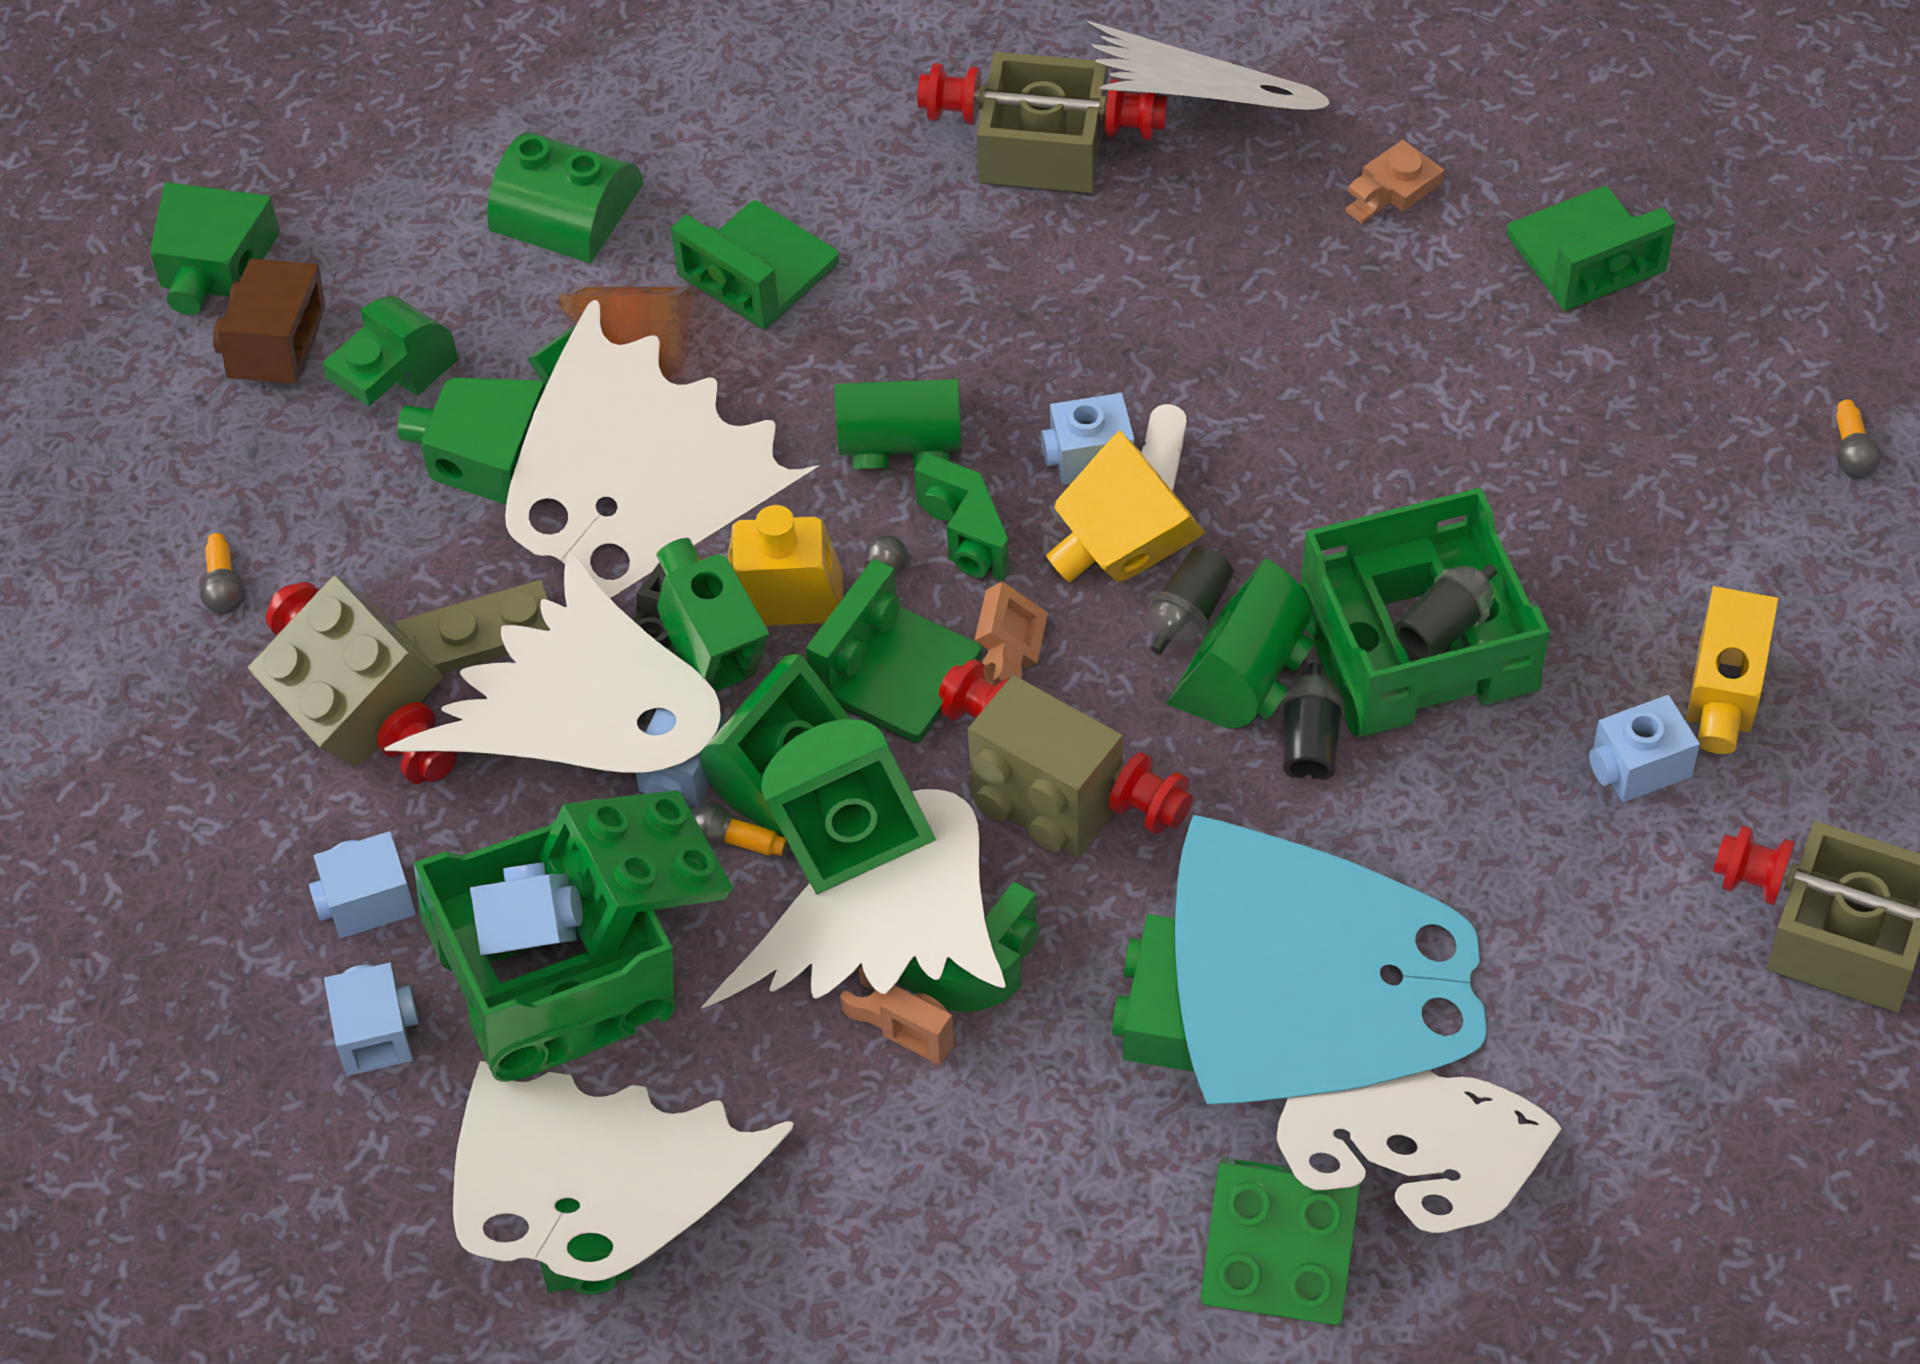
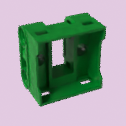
[1299,487,1550,738]
[414,799,675,1082]

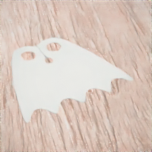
[505,300,820,598]
[453,1061,794,1281]

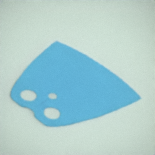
[1175,815,1487,1104]

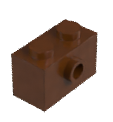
[213,259,325,384]

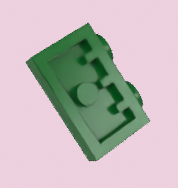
[1506,186,1675,311]
[670,200,839,330]
[806,558,982,742]
[539,790,732,959]
[1200,1157,1361,1325]

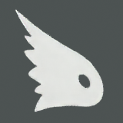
[1087,21,1329,110]
[385,551,721,773]
[701,789,1006,1008]

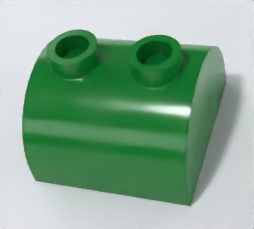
[487,132,643,264]
[834,379,962,469]
[1166,558,1314,729]
[700,654,851,837]
[761,719,936,895]

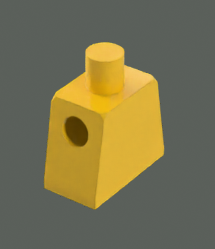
[1046,430,1206,583]
[728,505,843,626]
[1686,586,1778,754]

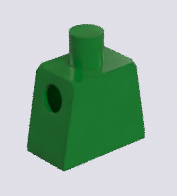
[151,182,280,315]
[397,378,545,505]
[656,538,769,693]

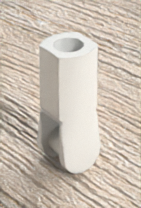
[1142,404,1186,491]

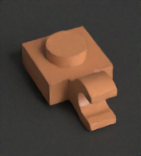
[1345,140,1445,224]
[974,581,1048,685]
[840,965,954,1065]

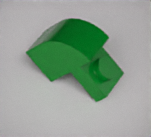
[322,296,458,406]
[896,881,1040,1012]

